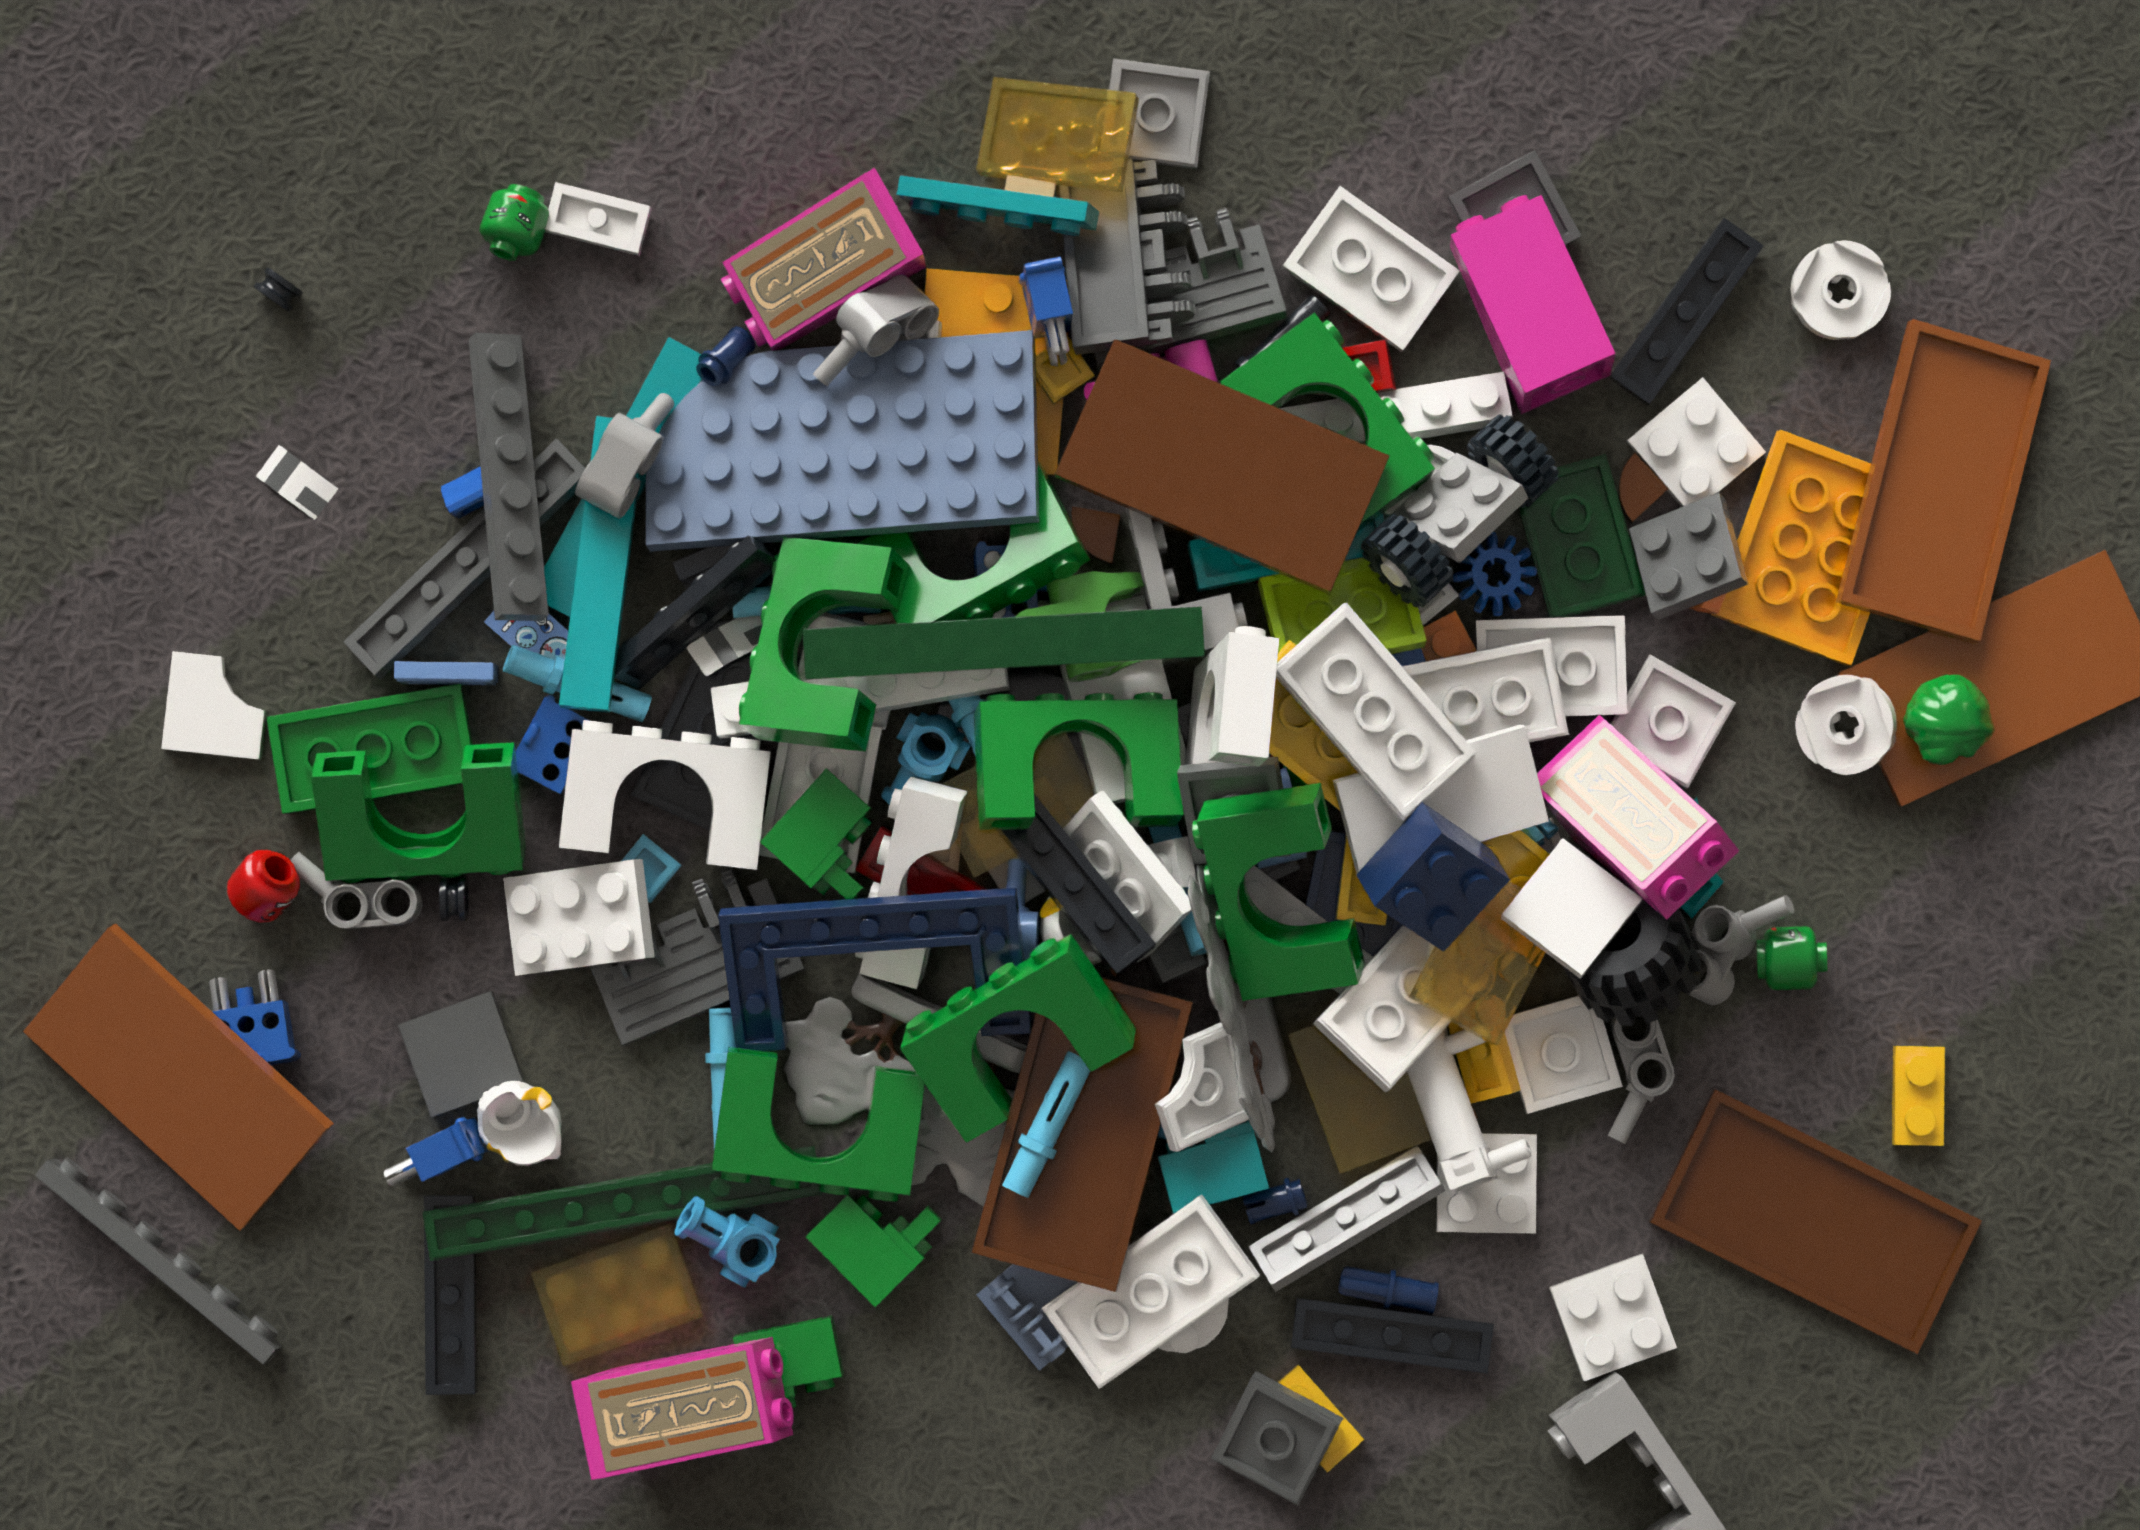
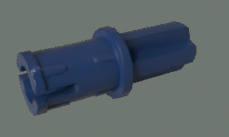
[1338,1266,1439,1314]

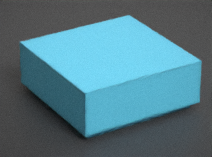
[621,834,682,903]

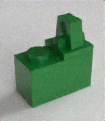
[760,768,873,900]
[806,1193,942,1307]
[733,1315,844,1408]

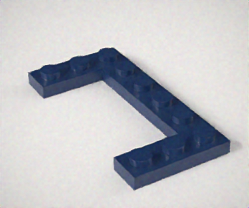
[718,888,1032,1051]

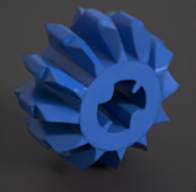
[1452,532,1537,617]

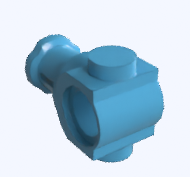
[881,712,971,805]
[674,1196,780,1288]

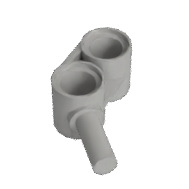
[813,275,939,386]
[575,393,674,519]
[291,852,423,929]
[1687,895,1794,1005]
[1608,1015,1675,1144]

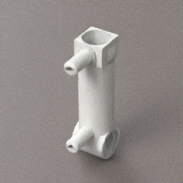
[1407,1023,1532,1193]

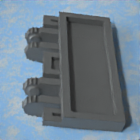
[1058,159,1196,355]
[1093,208,1287,371]
[590,867,805,1046]

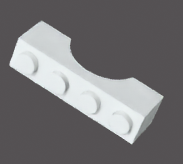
[855,777,968,989]

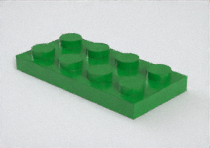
[266,684,473,814]

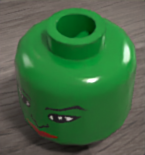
[479,184,549,261]
[1756,926,1828,990]

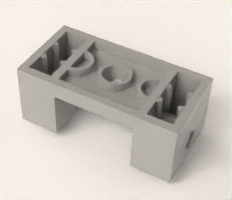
[1125,508,1248,666]
[1547,1371,1726,1530]

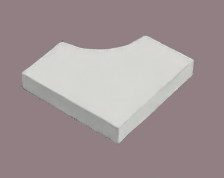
[161,651,267,760]
[1155,1022,1249,1152]

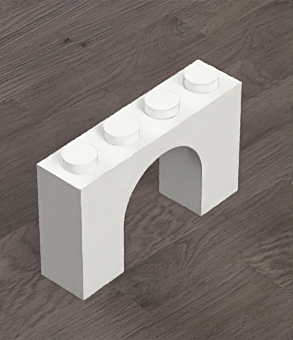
[1185,626,1279,767]
[559,720,770,870]

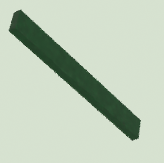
[803,606,1205,680]
[422,1146,822,1261]

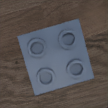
[976,1264,1077,1371]

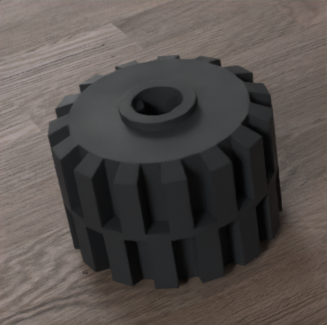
[1562,882,1701,1026]

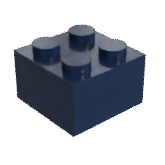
[1356,802,1510,952]

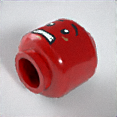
[227,849,300,923]

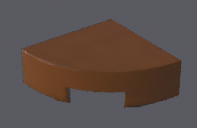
[1619,453,1669,523]
[1071,506,1120,564]

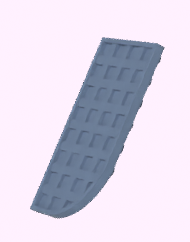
[646,330,1039,551]

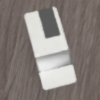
[256,445,338,520]
[687,616,762,676]

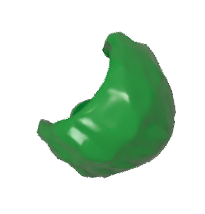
[1903,675,1995,765]

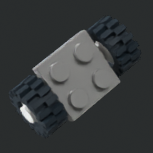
[1361,414,1559,608]

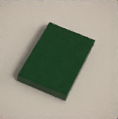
[1518,454,1646,618]

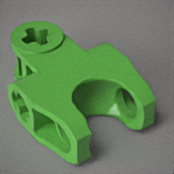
[1016,571,1145,682]

